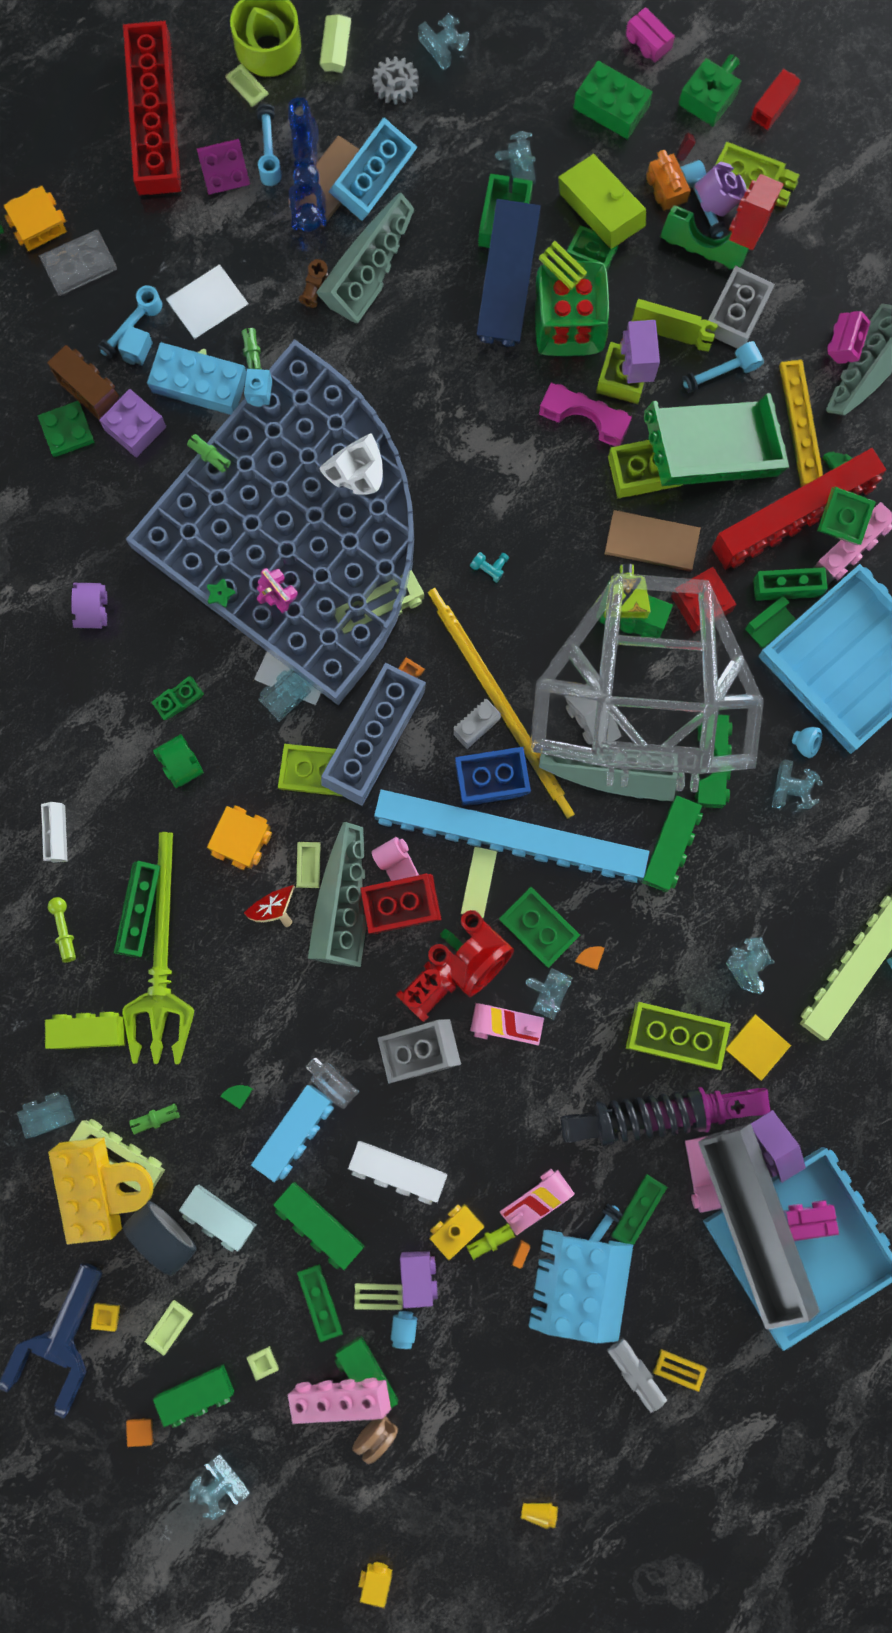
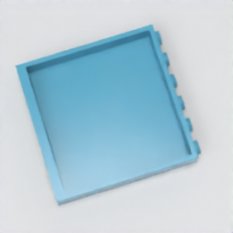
[703,1147,892,1350]

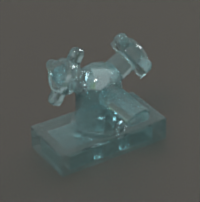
[418,14,469,70]
[495,131,536,184]
[772,759,823,809]
[726,937,774,995]
[526,968,572,1020]
[189,1454,250,1519]

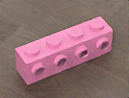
[814,502,892,585]
[288,1378,391,1424]

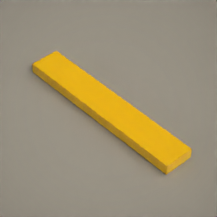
[779,359,823,487]

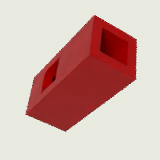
[751,69,801,130]

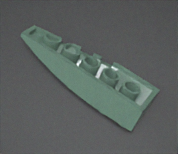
[316,193,414,323]
[826,304,892,415]
[539,748,678,801]
[308,822,367,967]

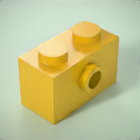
[430,1204,484,1260]

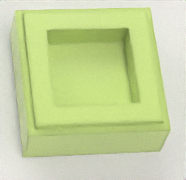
[247,1346,279,1381]

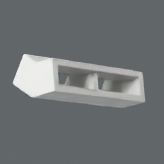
[41,802,67,863]

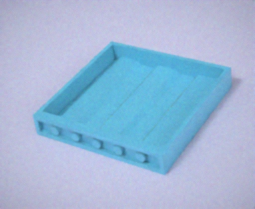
[758,564,892,754]

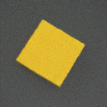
[725,1014,791,1081]

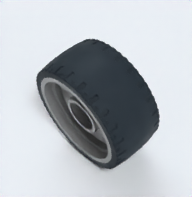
[123,1201,197,1276]

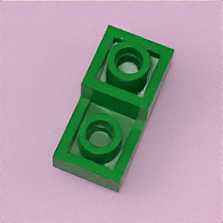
[152,676,205,720]

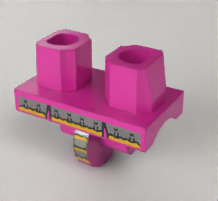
[257,568,298,613]

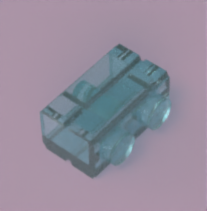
[258,669,312,722]
[17,1092,75,1139]

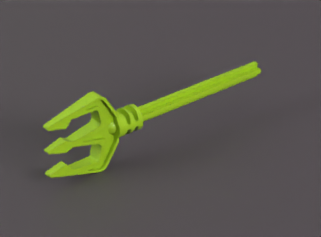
[123,832,194,1064]

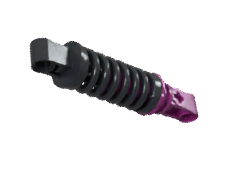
[560,1087,770,1147]

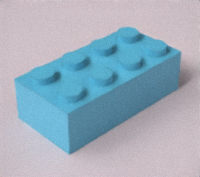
[329,118,417,220]
[147,342,247,415]
[251,1085,334,1182]

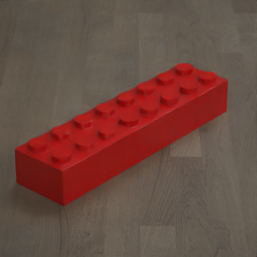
[123,21,181,195]
[712,448,886,570]

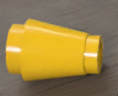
[521,1503,558,1529]

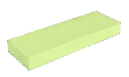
[461,847,497,918]

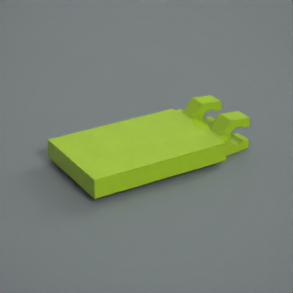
[715,142,799,208]
[632,299,718,352]
[278,744,341,796]

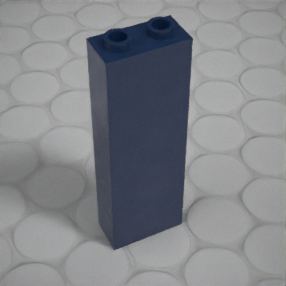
[477,199,541,347]

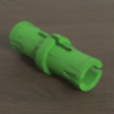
[242,328,262,370]
[187,434,231,473]
[130,1104,180,1134]

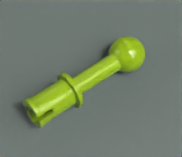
[48,897,76,963]

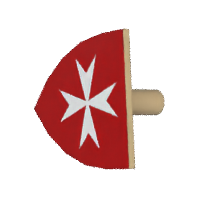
[244,885,295,927]

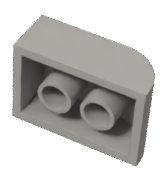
[705,266,775,349]

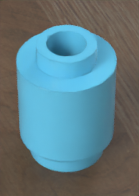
[391,1311,417,1349]

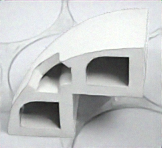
[319,433,383,495]

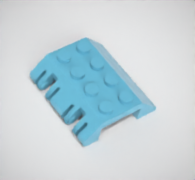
[529,1230,633,1343]

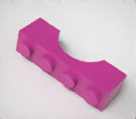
[539,383,632,447]

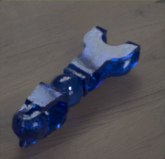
[288,97,327,232]

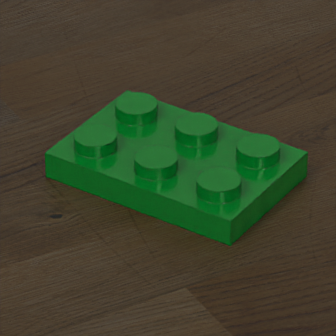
[499,887,580,968]

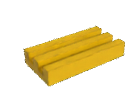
[653,1349,707,1392]

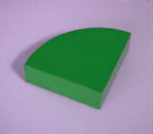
[822,452,852,470]
[440,928,463,951]
[221,1085,253,1109]

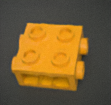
[3,186,67,251]
[207,805,272,870]

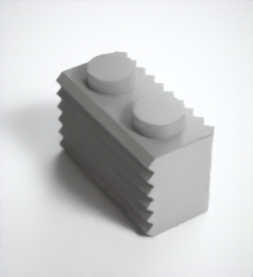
[454,699,501,749]

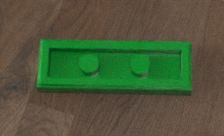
[610,1174,667,1245]
[297,1264,343,1342]

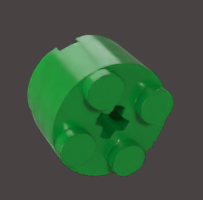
[153,734,204,788]

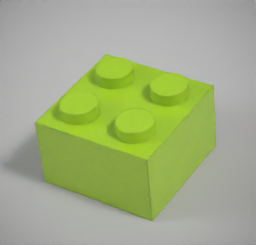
[596,342,644,404]

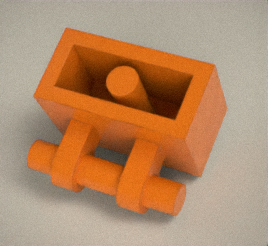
[646,150,691,210]

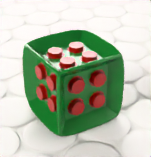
[535,261,609,356]

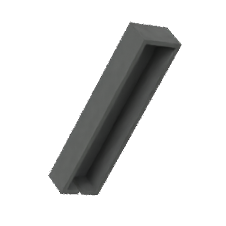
[698,1124,820,1330]

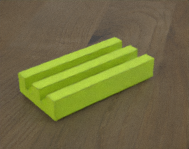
[539,241,587,290]

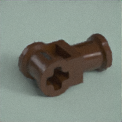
[298,259,328,308]

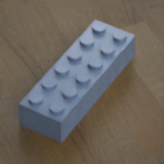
[321,663,426,805]

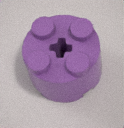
[695,162,747,216]
[72,583,107,628]

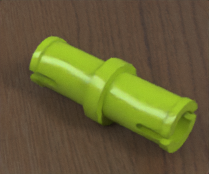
[466,1223,515,1260]

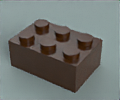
[47,345,120,421]

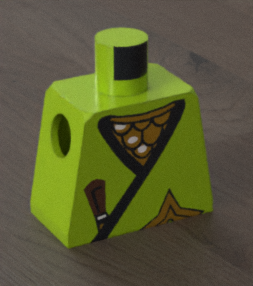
[604,564,650,618]

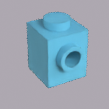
[118,326,152,365]
[244,369,272,406]

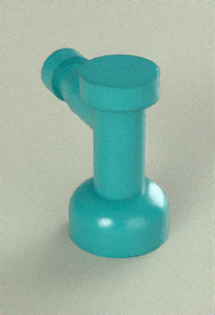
[470,552,509,583]

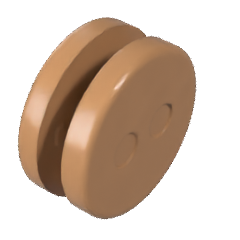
[353,1416,398,1464]

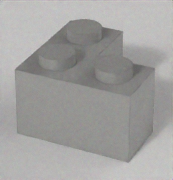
[565,683,621,750]

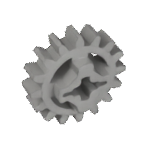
[373,56,419,104]

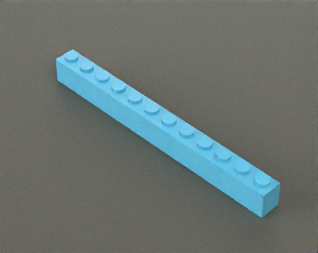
[374,790,649,883]

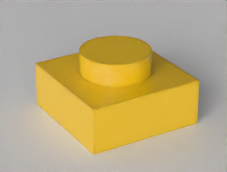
[91,1303,120,1331]

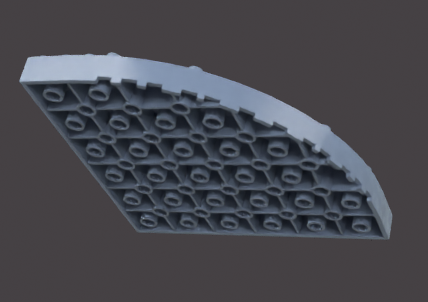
[126,340,414,705]

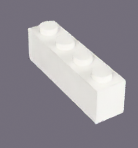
[348,1141,447,1205]

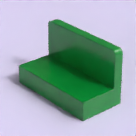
[745,596,796,648]

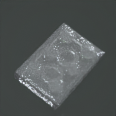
[39,229,117,296]

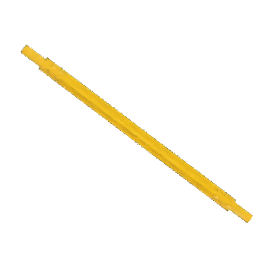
[428,588,575,819]

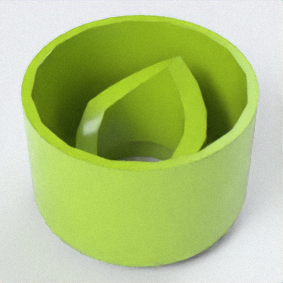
[230,0,301,77]

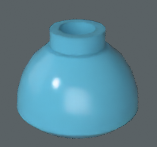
[792,727,822,758]

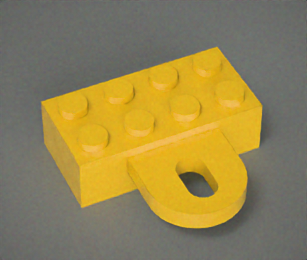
[48,1137,153,1244]

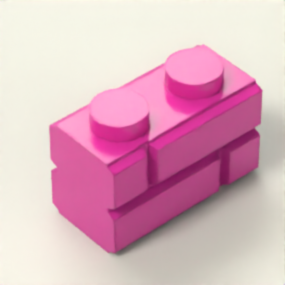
[626,7,675,62]
[828,311,871,364]
[783,1200,839,1241]

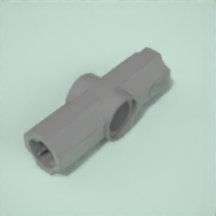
[607,1338,667,1413]

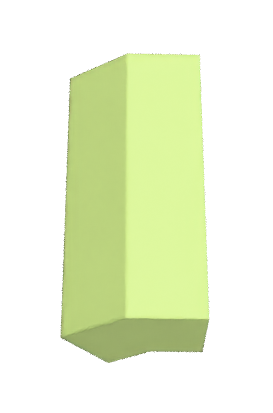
[320,15,351,73]

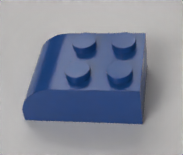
[455,747,531,807]

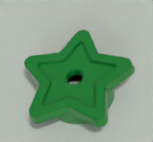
[207,579,236,607]

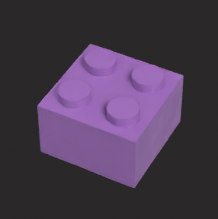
[620,320,660,383]
[100,389,166,458]
[751,1110,806,1183]
[400,1251,438,1308]

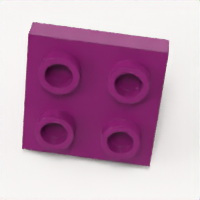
[197,139,250,194]

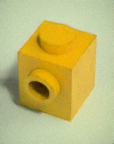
[358,1562,392,1608]

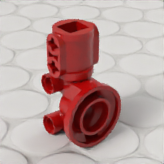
[396,910,514,1022]

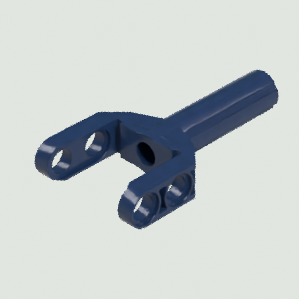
[0,1263,103,1419]

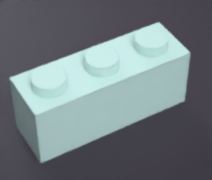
[179,1185,257,1252]

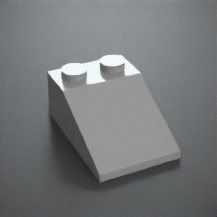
[378,1019,461,1083]

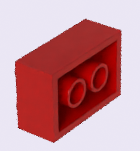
[729,174,784,250]
[360,874,441,934]

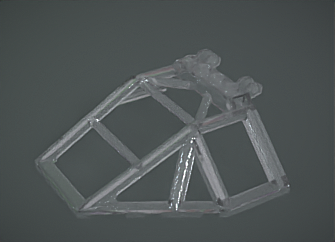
[530,573,764,792]

